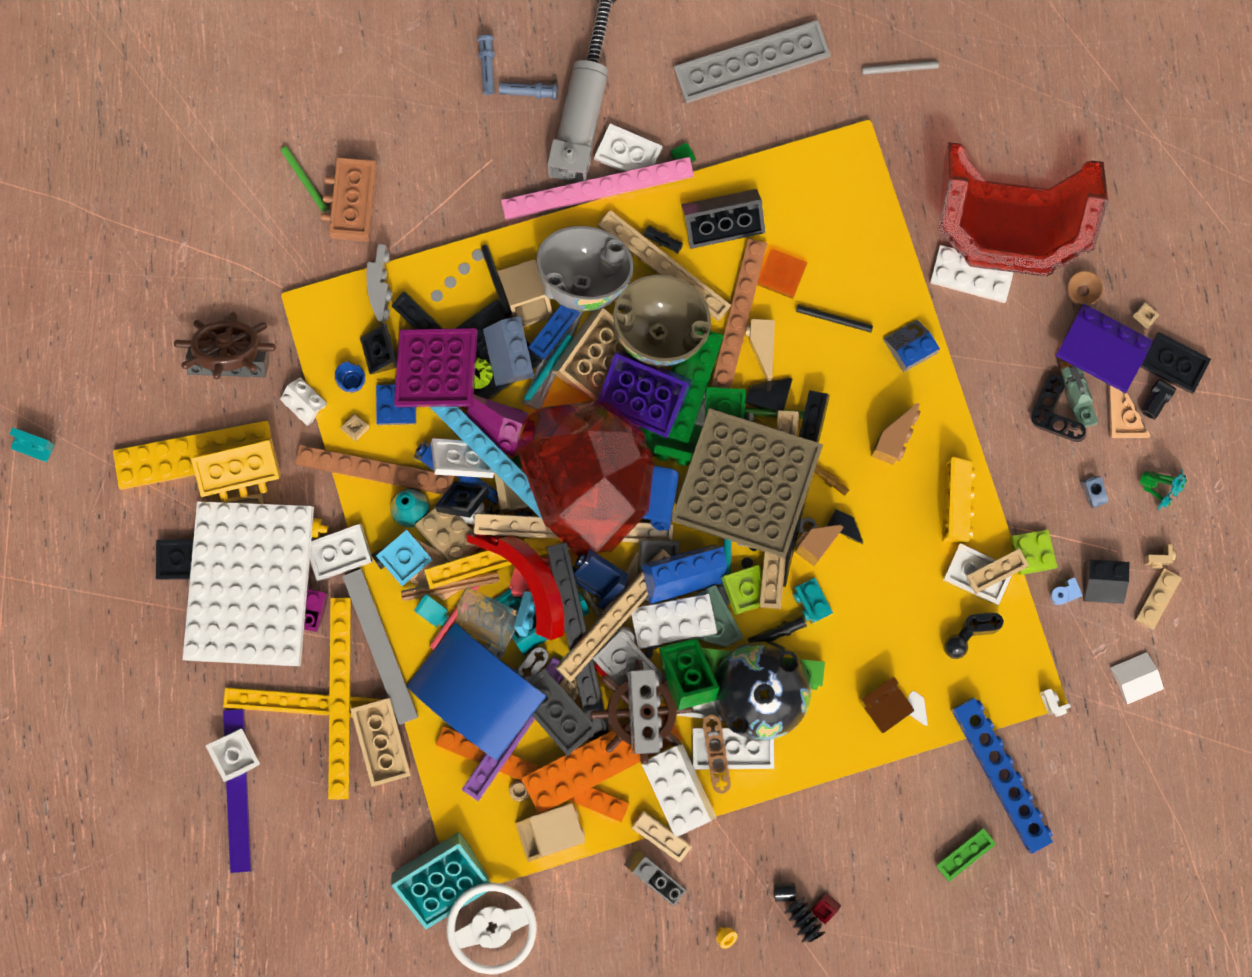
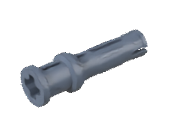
[477,35,495,95]
[499,82,558,100]

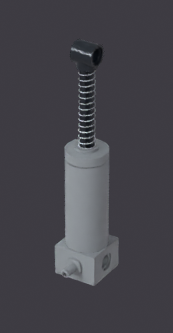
[548,0,617,183]

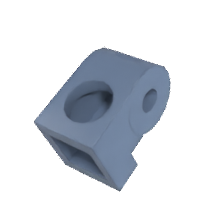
[1080,476,1108,509]

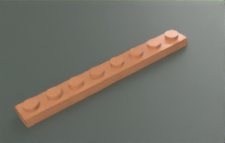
[711,239,767,388]
[296,445,454,495]

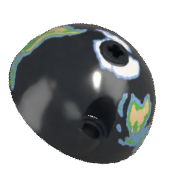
[714,641,811,740]

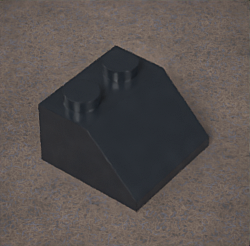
[1083,559,1130,604]

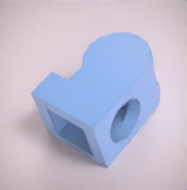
[1049,578,1083,605]

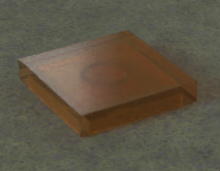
[757,248,808,299]

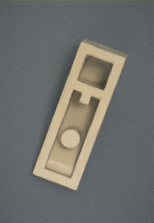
[746,319,775,382]

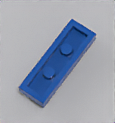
[529,305,580,360]

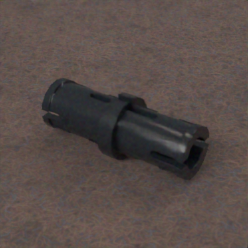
[644,225,684,254]

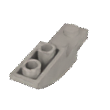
[367,244,392,325]

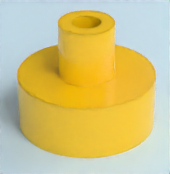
[312,518,329,538]
[716,927,737,949]

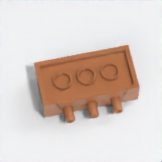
[321,158,378,242]

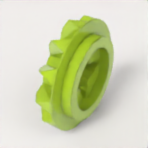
[474,357,493,389]

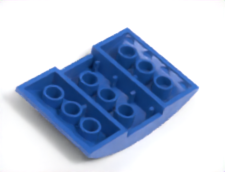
[407,623,546,760]

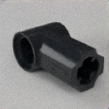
[1140,378,1176,420]

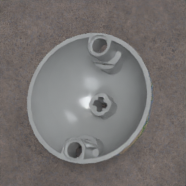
[537,226,633,311]

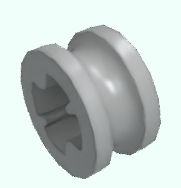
[799,518,817,535]

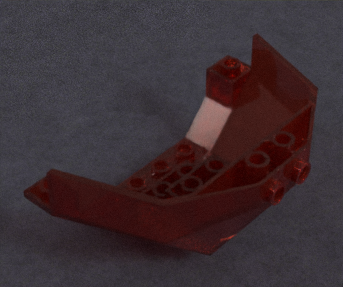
[517,401,654,557]

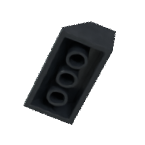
[681,189,766,249]

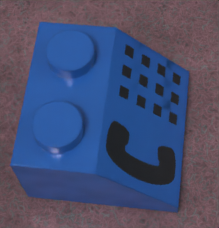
[883,320,940,373]

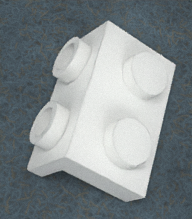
[280,378,327,426]

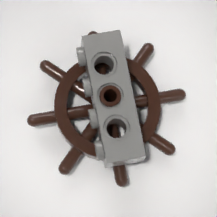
[589,659,693,765]

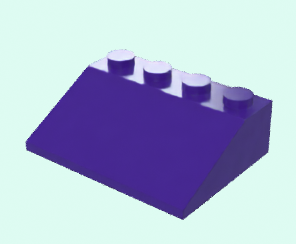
[1056,303,1153,393]
[595,350,693,438]

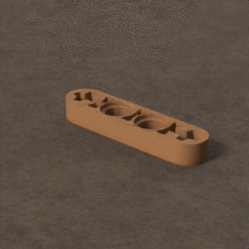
[703,715,731,794]

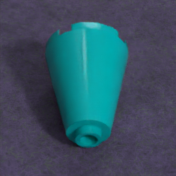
[390,488,430,528]

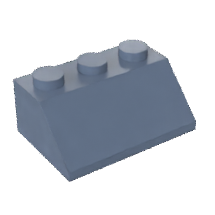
[483,316,534,386]

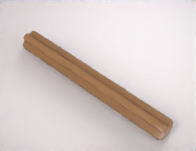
[401,571,500,601]

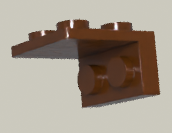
[859,677,914,733]

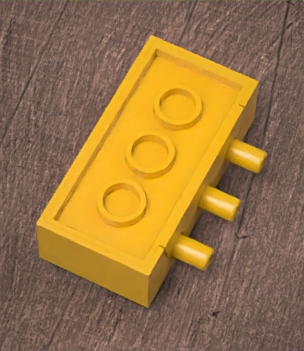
[191,437,281,503]

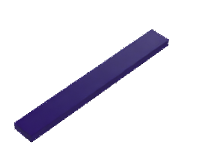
[223,709,252,873]

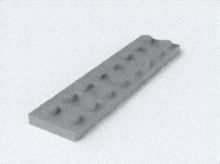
[674,20,830,104]

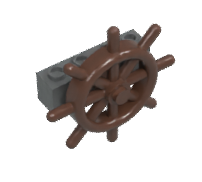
[174,313,276,380]

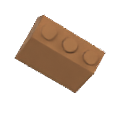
[795,525,844,566]

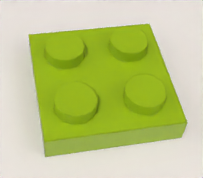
[1009,530,1058,576]
[721,565,763,615]

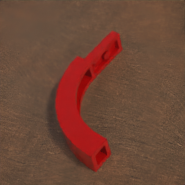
[466,532,565,640]

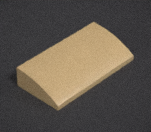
[350,698,411,787]

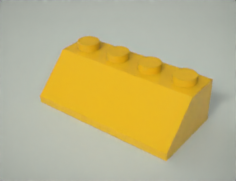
[943,457,975,543]

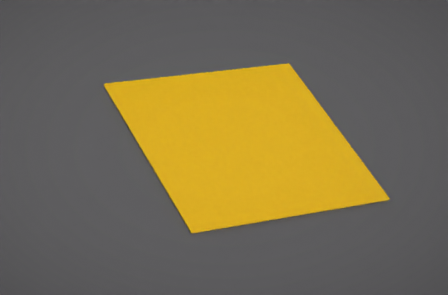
[281,120,1068,883]

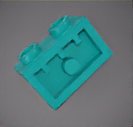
[9,427,55,462]
[792,578,833,624]

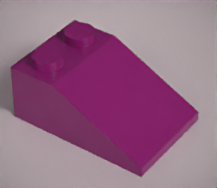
[467,395,528,457]

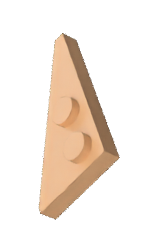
[1108,384,1150,438]

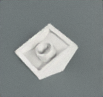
[1110,652,1164,704]
[205,729,260,782]

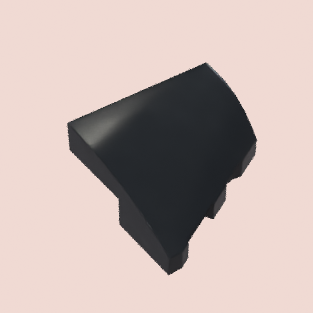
[745,378,792,412]

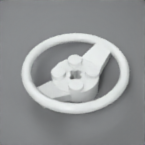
[447,883,537,974]

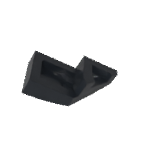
[827,509,864,545]

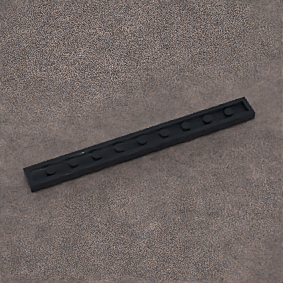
[783,390,830,587]
[546,542,609,742]

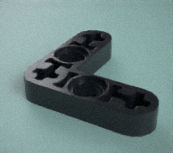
[1031,374,1087,442]

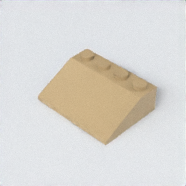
[551,308,628,403]

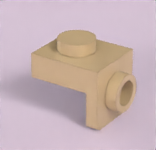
[1144,544,1176,569]

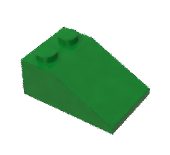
[659,638,719,710]

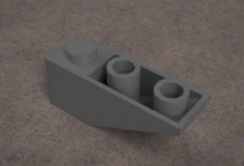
[624,849,686,906]

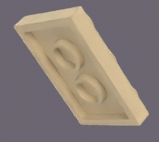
[415,508,481,563]

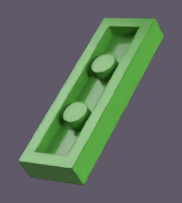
[935,828,996,882]

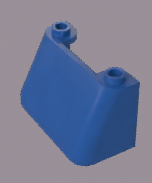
[591,458,679,531]

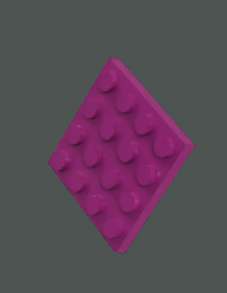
[394,328,478,407]

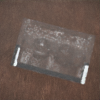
[457,587,518,651]

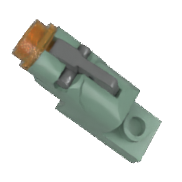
[1060,361,1099,430]

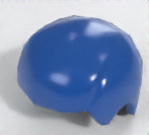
[335,361,365,393]

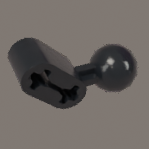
[943,613,1004,659]

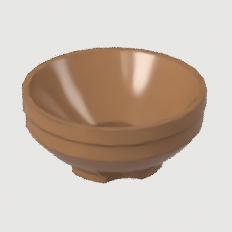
[1067,271,1103,306]

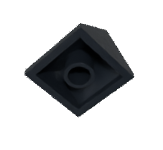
[360,324,398,375]

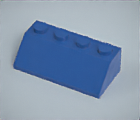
[642,545,727,604]

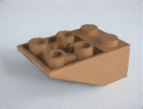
[871,403,921,465]

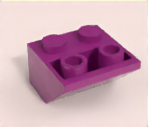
[304,589,328,632]

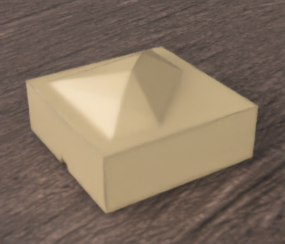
[1132,303,1159,329]
[341,414,369,441]

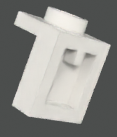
[1040,689,1071,717]

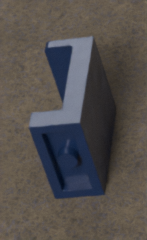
[572,549,629,610]

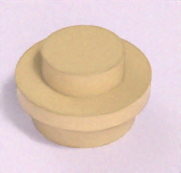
[509,781,529,801]

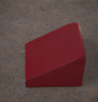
[811,893,841,925]

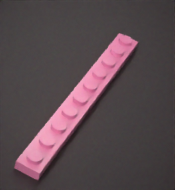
[501,157,694,220]

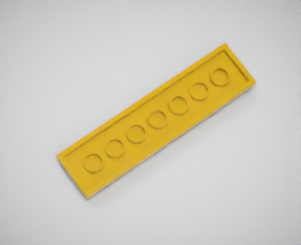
[113,421,271,490]

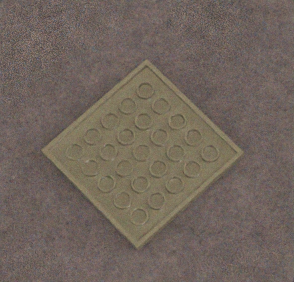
[671,408,823,559]

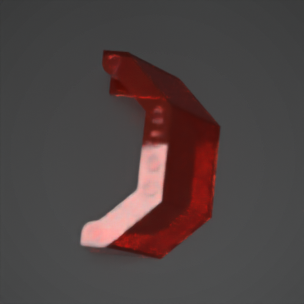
[938,142,1109,277]

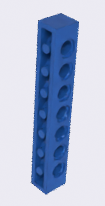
[950,698,1053,854]

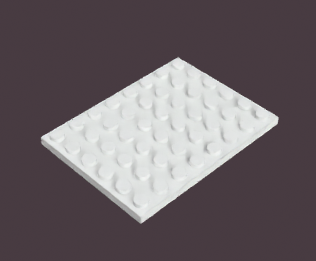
[183,502,314,667]

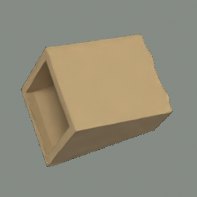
[498,259,553,327]
[515,804,585,862]

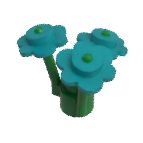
[1140,469,1187,511]

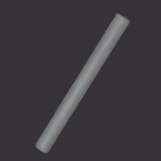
[862,61,939,75]

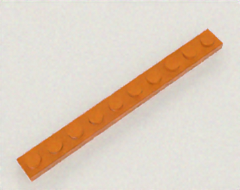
[436,726,629,822]

